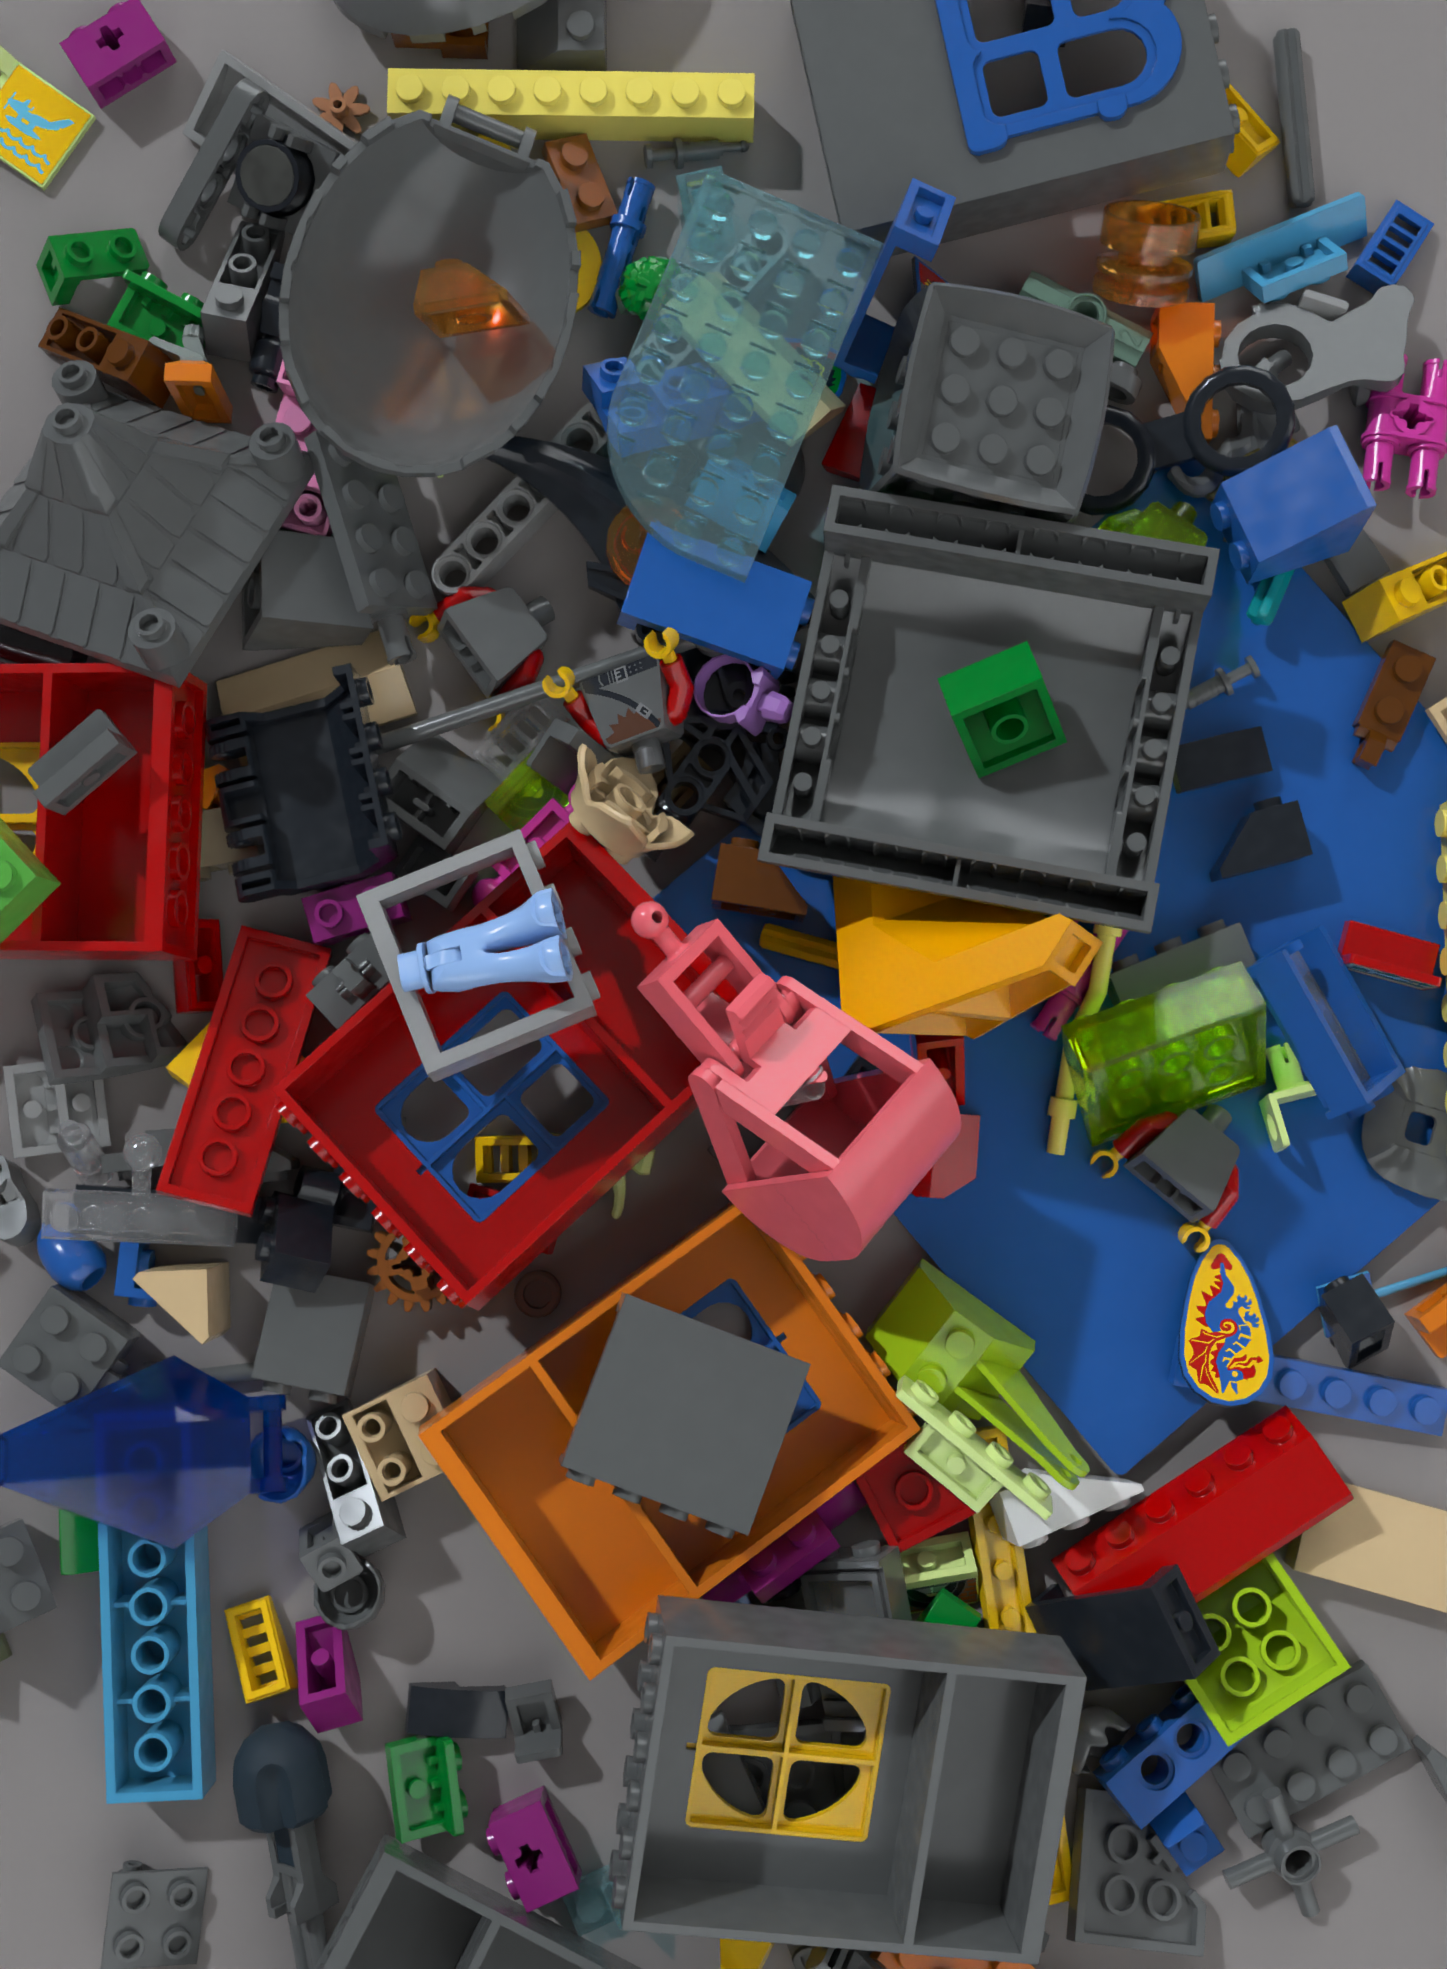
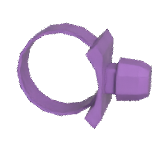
[694,654,794,736]

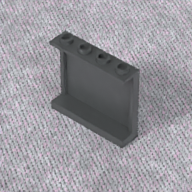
[559,1292,811,1539]

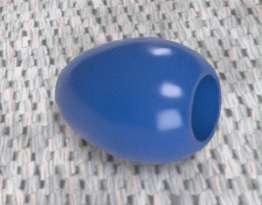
[37,1222,107,1292]

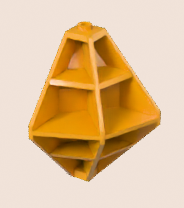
[833,876,1103,1039]

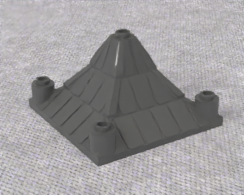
[0,360,314,688]

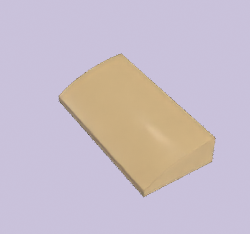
[1284,1482,1447,1613]

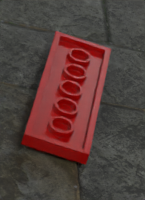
[156,925,333,1218]

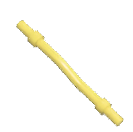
[1046,924,1122,1155]

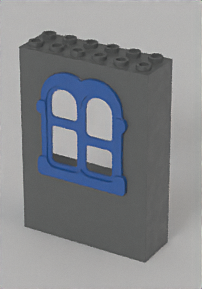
[790,0,1240,267]

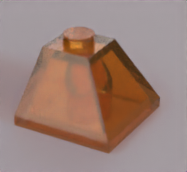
[413,259,530,338]

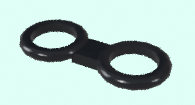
[1079,365,1295,516]

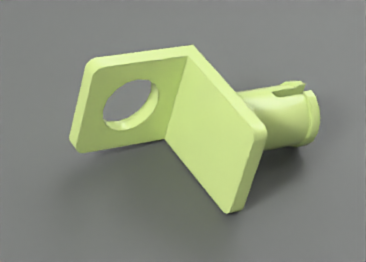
[1259,1042,1317,1153]

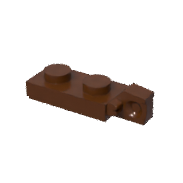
[1351,640,1436,770]

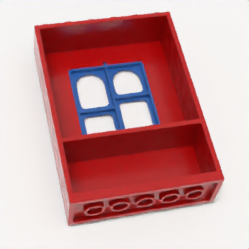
[271,821,739,1311]

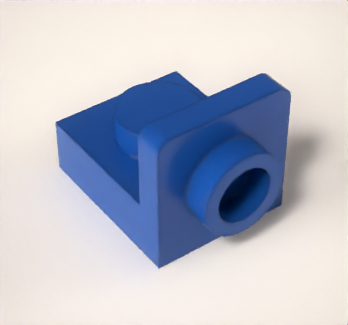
[114,1236,157,1307]

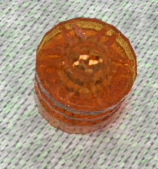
[1092,200,1202,308]

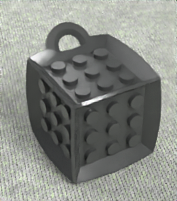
[859,282,1115,525]

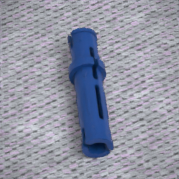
[587,177,655,319]

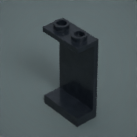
[1025,1564,1221,1691]

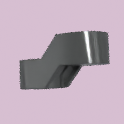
[0,1154,41,1247]

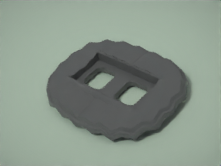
[1361,1066,1447,1202]

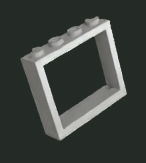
[356,829,601,1082]

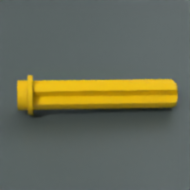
[759,923,839,969]

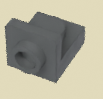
[299,1511,363,1592]

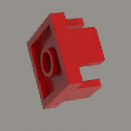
[855,1438,976,1553]

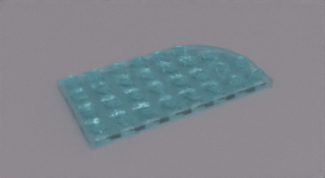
[606,168,883,583]

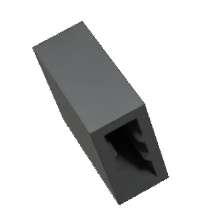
[251,1274,375,1404]

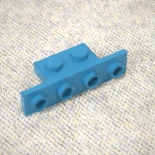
[1193,192,1368,303]

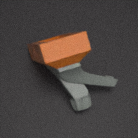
[148,324,233,423]

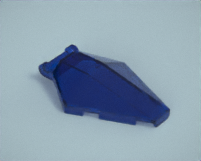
[0,1355,288,1550]

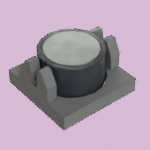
[227,113,343,236]

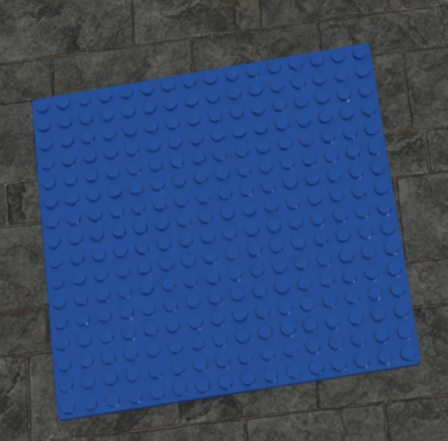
[653,460,1447,1475]

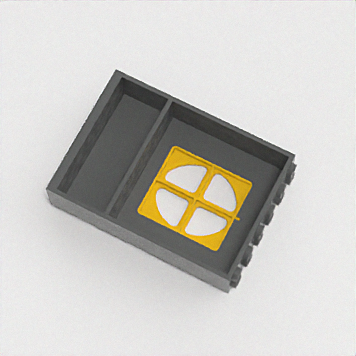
[609,1595,1087,1965]

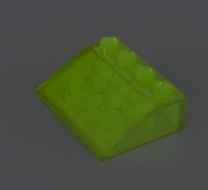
[1061,961,1266,1147]

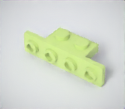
[896,1375,1053,1520]

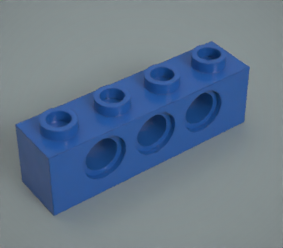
[1092,1684,1250,1830]

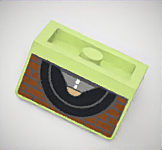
[884,1531,980,1614]

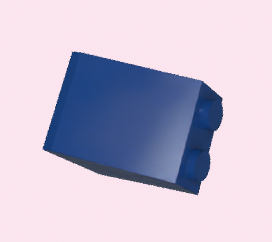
[1210,425,1377,585]

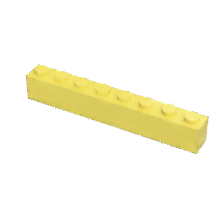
[387,68,755,143]

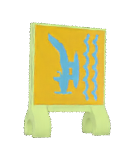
[0,46,96,191]

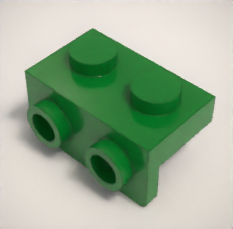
[107,269,206,349]
[385,1735,468,1844]

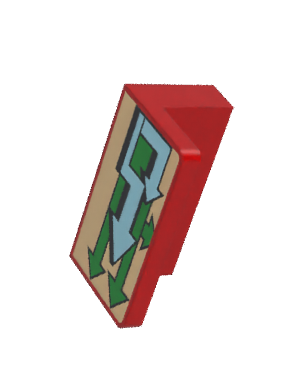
[1338,920,1442,990]

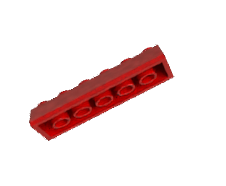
[1051,1405,1354,1603]

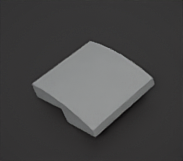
[3,1062,111,1159]

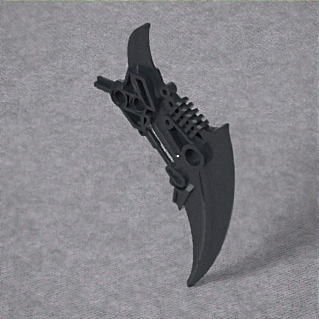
[485,436,815,862]

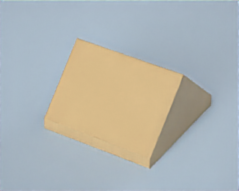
[133,1262,231,1345]

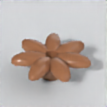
[312,82,370,134]

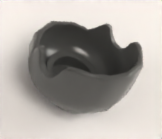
[314,1558,385,1630]
[1071,1705,1131,1776]

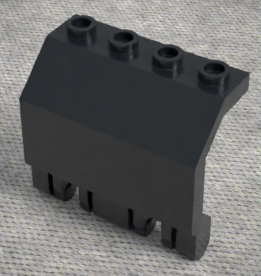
[204,663,402,903]

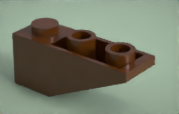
[38,307,173,409]

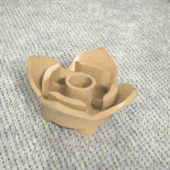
[569,743,695,865]

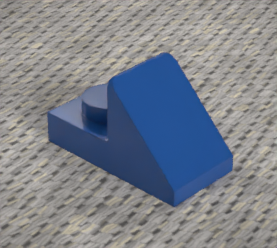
[1150,1792,1225,1877]

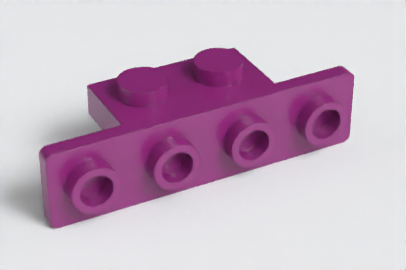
[701,1481,867,1604]

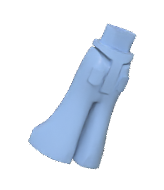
[397,888,573,994]

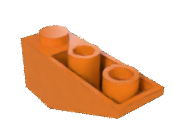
[1150,301,1221,444]

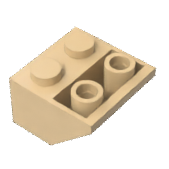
[342,1368,452,1502]

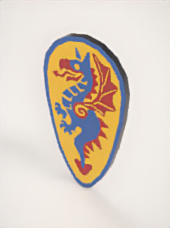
[1178,1239,1274,1408]

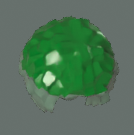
[615,256,687,331]

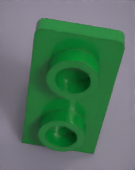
[36,228,150,306]

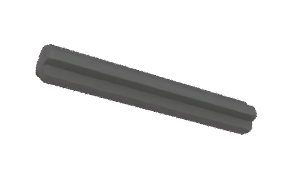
[1273,28,1315,209]

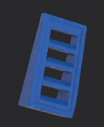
[1346,200,1434,295]

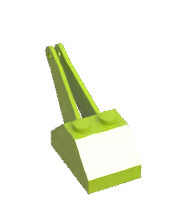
[865,1258,1090,1490]

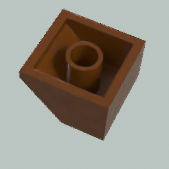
[711,837,808,923]

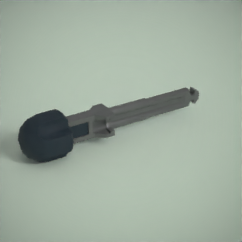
[233,1721,339,1969]

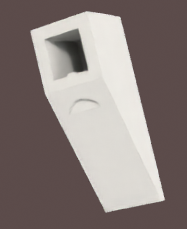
[989,1468,1144,1549]

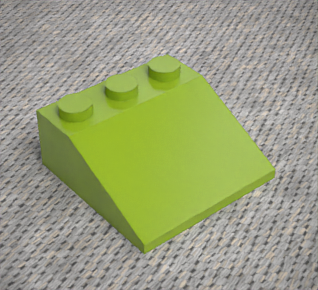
[1184,1553,1351,1747]

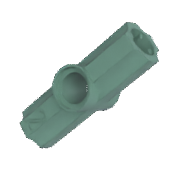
[1019,270,1154,368]

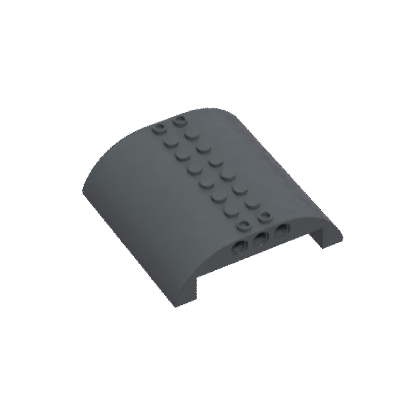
[757,484,1220,934]

